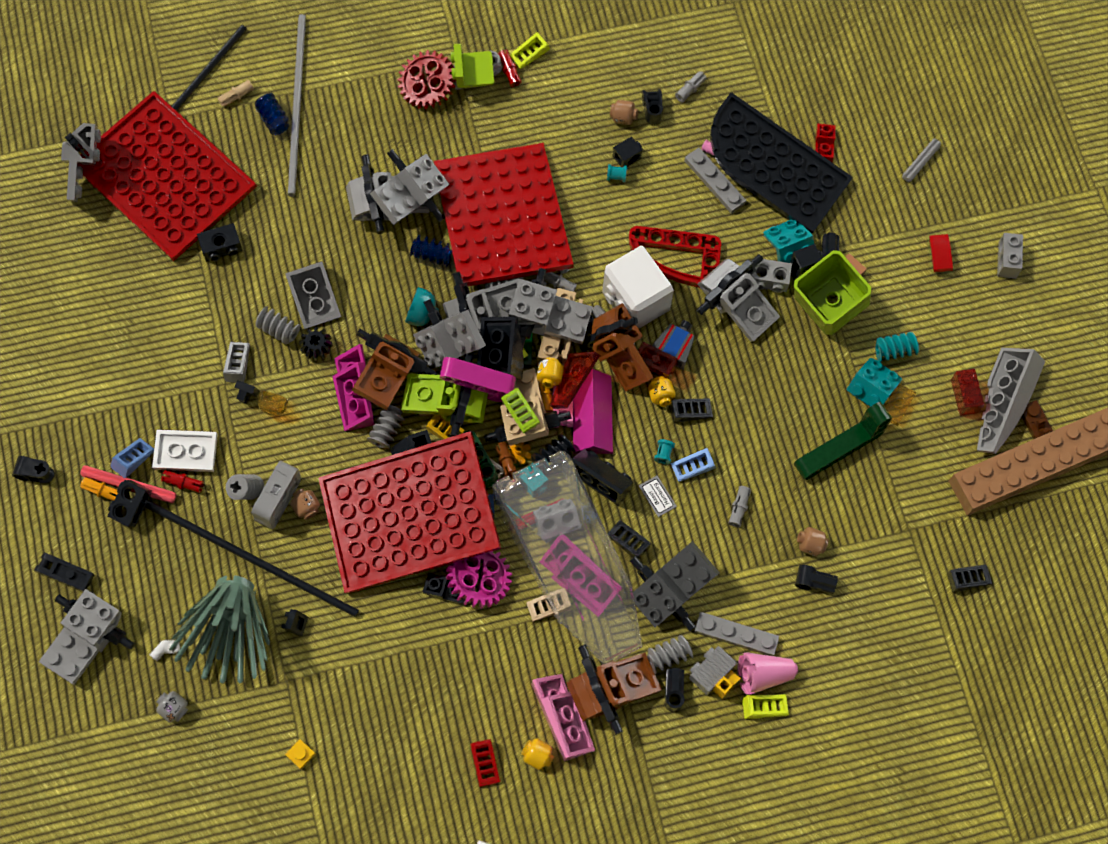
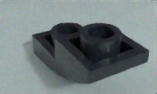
[423,573,469,606]

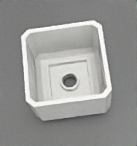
[602,246,674,328]

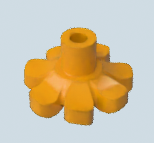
[509,442,531,465]

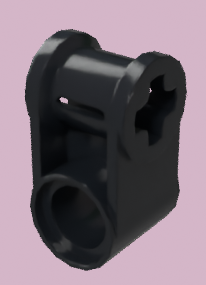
[642,89,663,125]
[12,456,55,484]

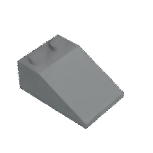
[285,261,341,329]

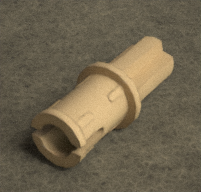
[218,80,254,107]

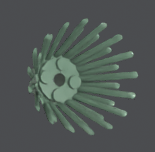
[169,576,269,683]

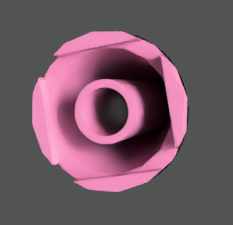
[738,653,798,695]

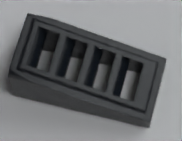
[671,398,713,423]
[607,520,651,559]
[947,564,992,593]

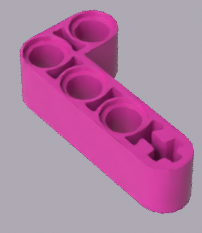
[440,357,516,402]

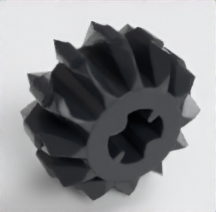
[299,327,333,361]

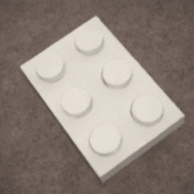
[152,430,218,472]

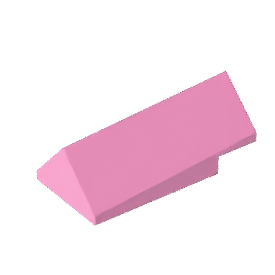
[531,674,595,761]

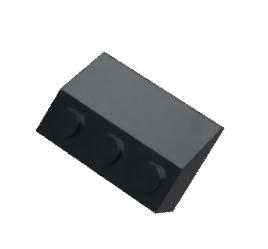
[570,449,633,506]

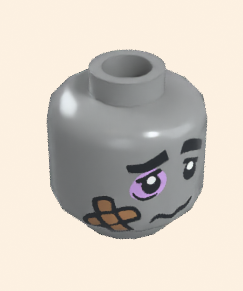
[156,691,188,723]

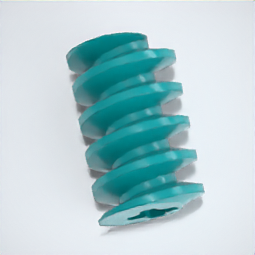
[875,332,919,362]

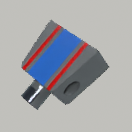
[651,320,695,370]

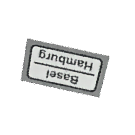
[639,476,677,517]

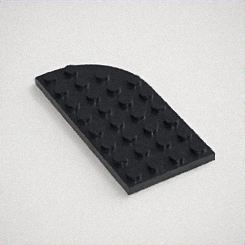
[710,92,853,234]

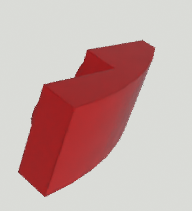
[815,123,836,163]
[929,234,953,272]

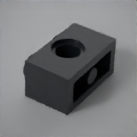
[197,223,243,262]

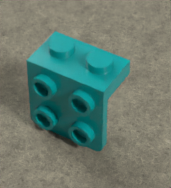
[763,219,814,263]
[846,358,902,407]

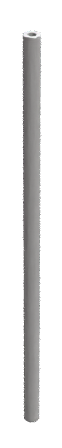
[288,14,306,196]

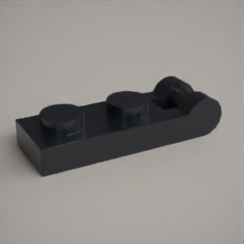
[34,552,94,592]

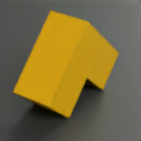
[712,670,741,699]

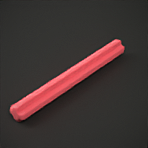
[80,465,177,503]

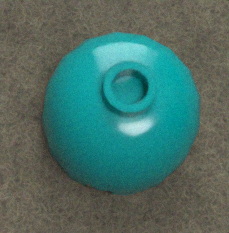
[405,287,439,327]

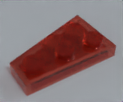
[549,352,601,409]

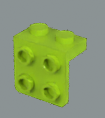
[450,44,494,88]

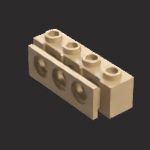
[537,288,583,367]

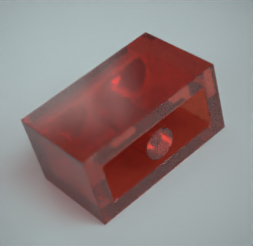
[638,342,678,379]
[951,369,984,416]

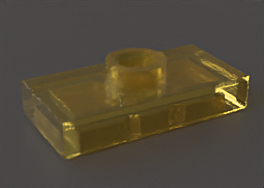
[886,384,916,426]

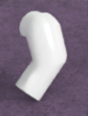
[150,640,180,661]

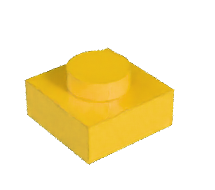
[285,739,316,770]

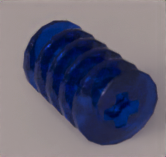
[254,93,289,135]
[410,234,452,267]

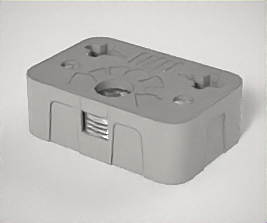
[251,461,301,530]

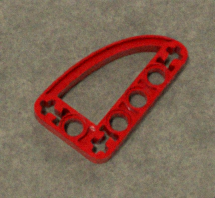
[628,226,721,288]

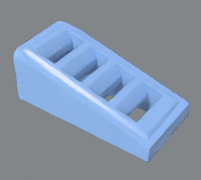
[671,448,716,482]

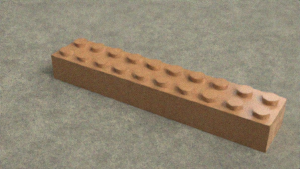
[948,408,1108,516]

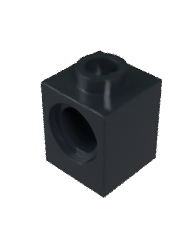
[612,136,643,167]

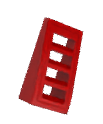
[470,739,500,787]

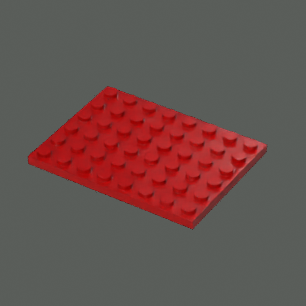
[80,91,257,262]
[433,143,574,286]
[318,431,501,594]

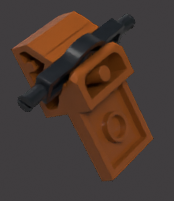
[580,303,653,392]
[352,328,437,410]
[566,645,662,735]

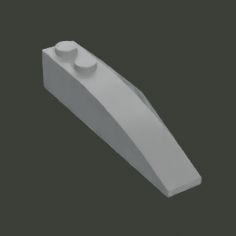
[977,348,1045,454]

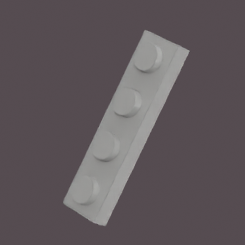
[684,148,747,214]
[694,612,779,656]

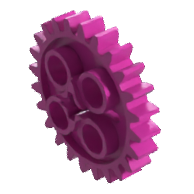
[446,551,512,609]

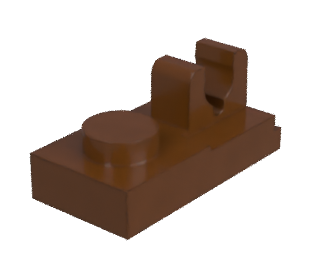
[1021,400,1053,439]

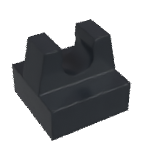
[235,380,260,404]
[281,609,309,636]

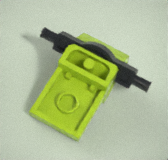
[401,353,488,437]

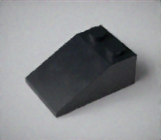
[477,317,524,380]

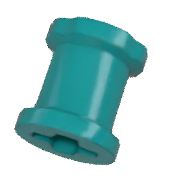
[607,164,627,182]
[654,439,675,464]

